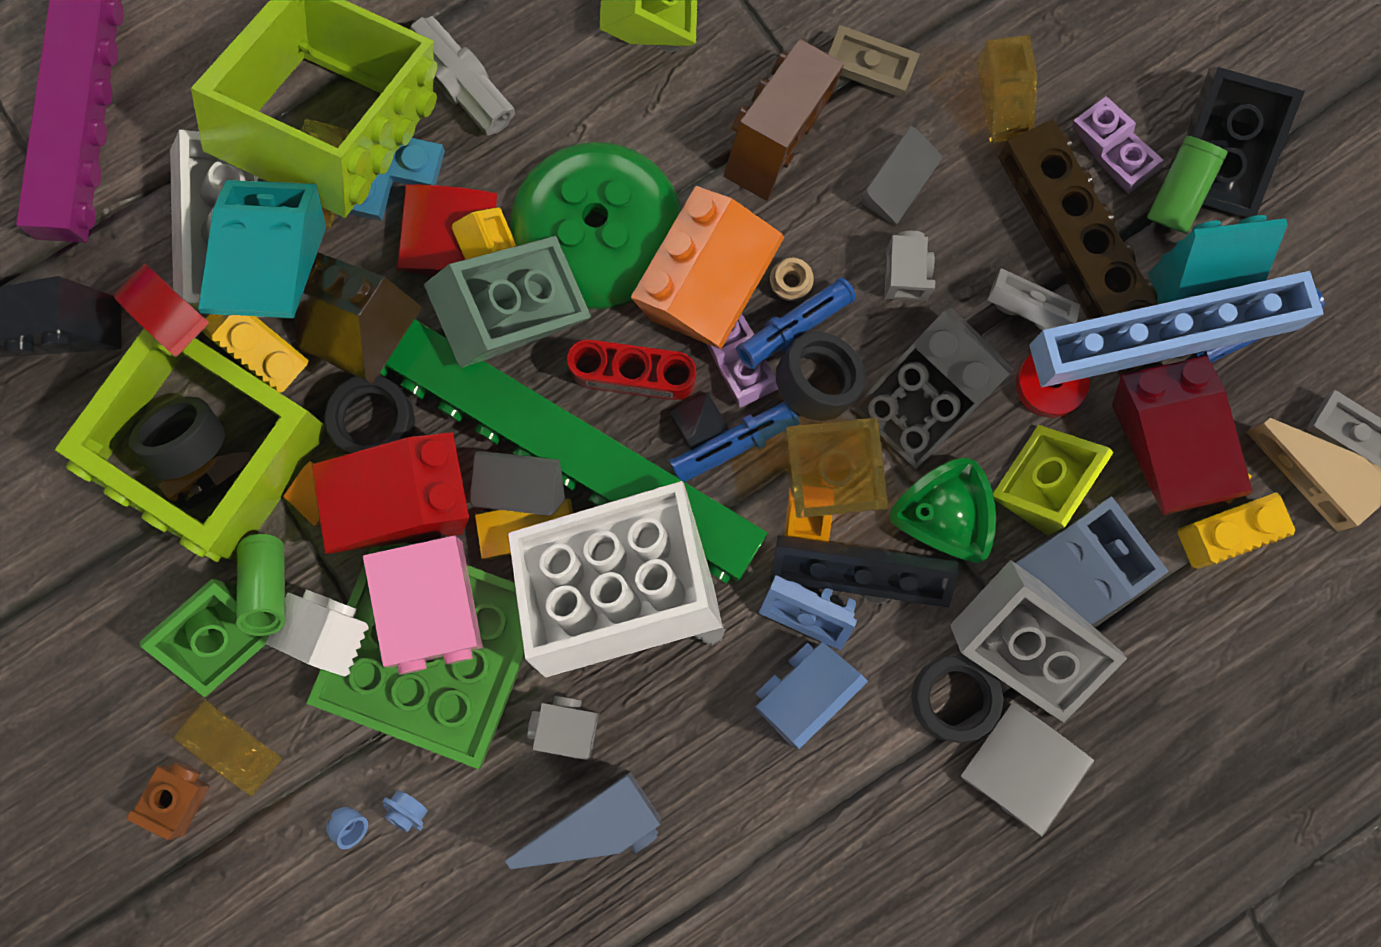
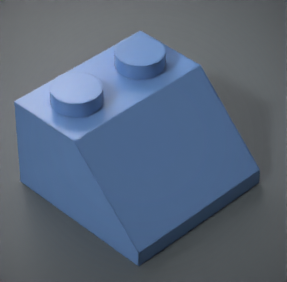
[754,642,868,749]

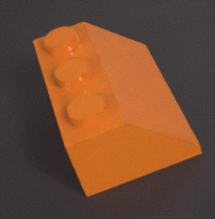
[631,186,784,349]

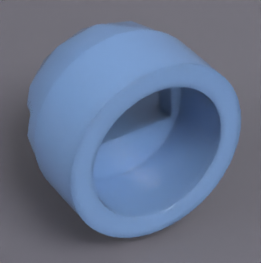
[326,807,368,849]

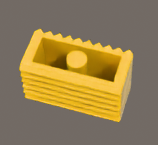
[202,314,309,393]
[1178,492,1295,569]

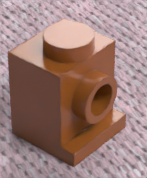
[126,762,211,840]

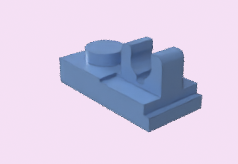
[758,576,857,650]

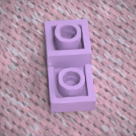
[1073,96,1164,194]
[707,314,778,408]

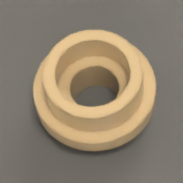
[770,258,814,301]

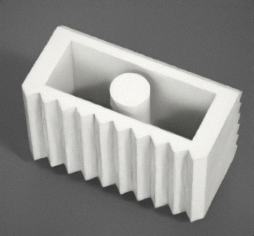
[266,589,369,677]

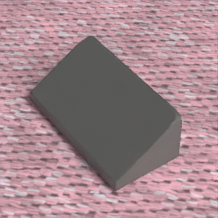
[860,126,943,226]
[470,451,565,515]

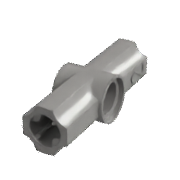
[410,16,515,136]

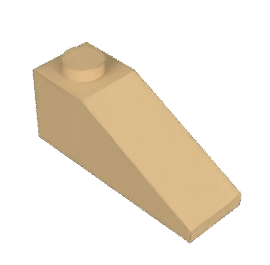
[1246,418,1381,532]

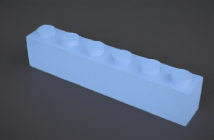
[1029,271,1324,388]

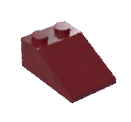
[1112,356,1252,515]

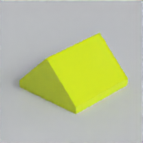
[993,424,1113,535]

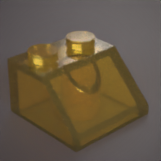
[783,417,888,518]

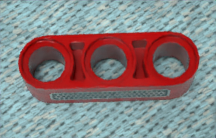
[567,340,696,400]

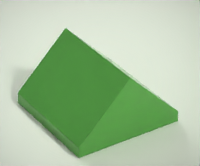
[139,579,269,697]

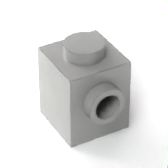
[527,696,599,760]

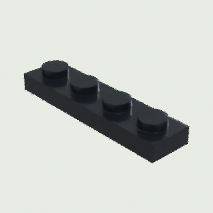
[770,535,959,608]

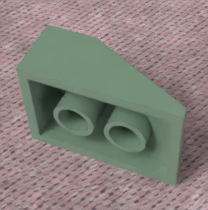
[424,236,591,368]

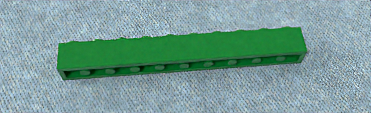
[379,319,768,584]

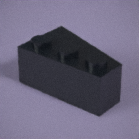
[0,276,121,357]

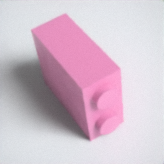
[363,536,483,675]

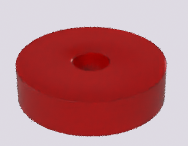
[1016,353,1090,418]

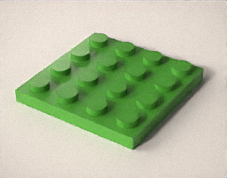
[306,543,525,769]

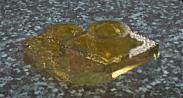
[174,699,282,797]

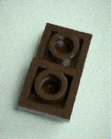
[158,452,254,506]

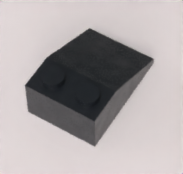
[1186,67,1305,217]

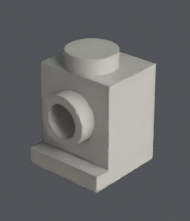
[884,231,935,301]

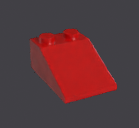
[311,432,469,554]

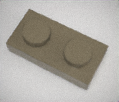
[828,25,920,98]

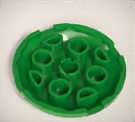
[510,142,681,310]

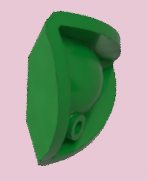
[890,458,996,563]

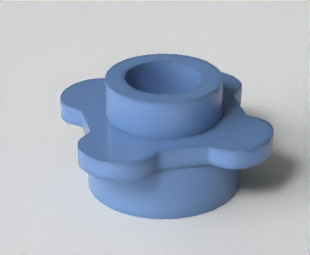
[382,790,428,833]

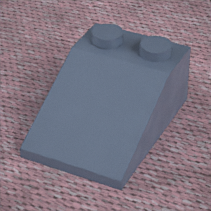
[505,772,661,869]

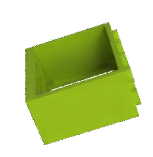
[191,0,437,218]
[55,329,327,562]

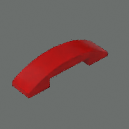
[113,263,209,357]

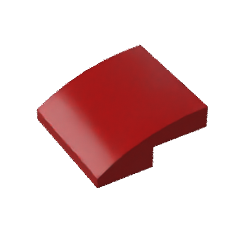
[396,184,497,277]

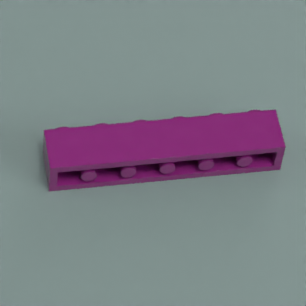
[16,0,124,243]

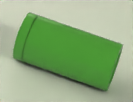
[1147,136,1228,235]
[236,534,285,636]

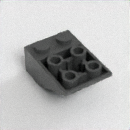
[852,308,1015,469]

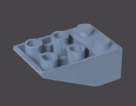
[990,496,1169,625]

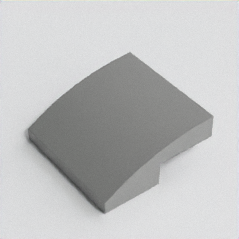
[961,702,1094,837]

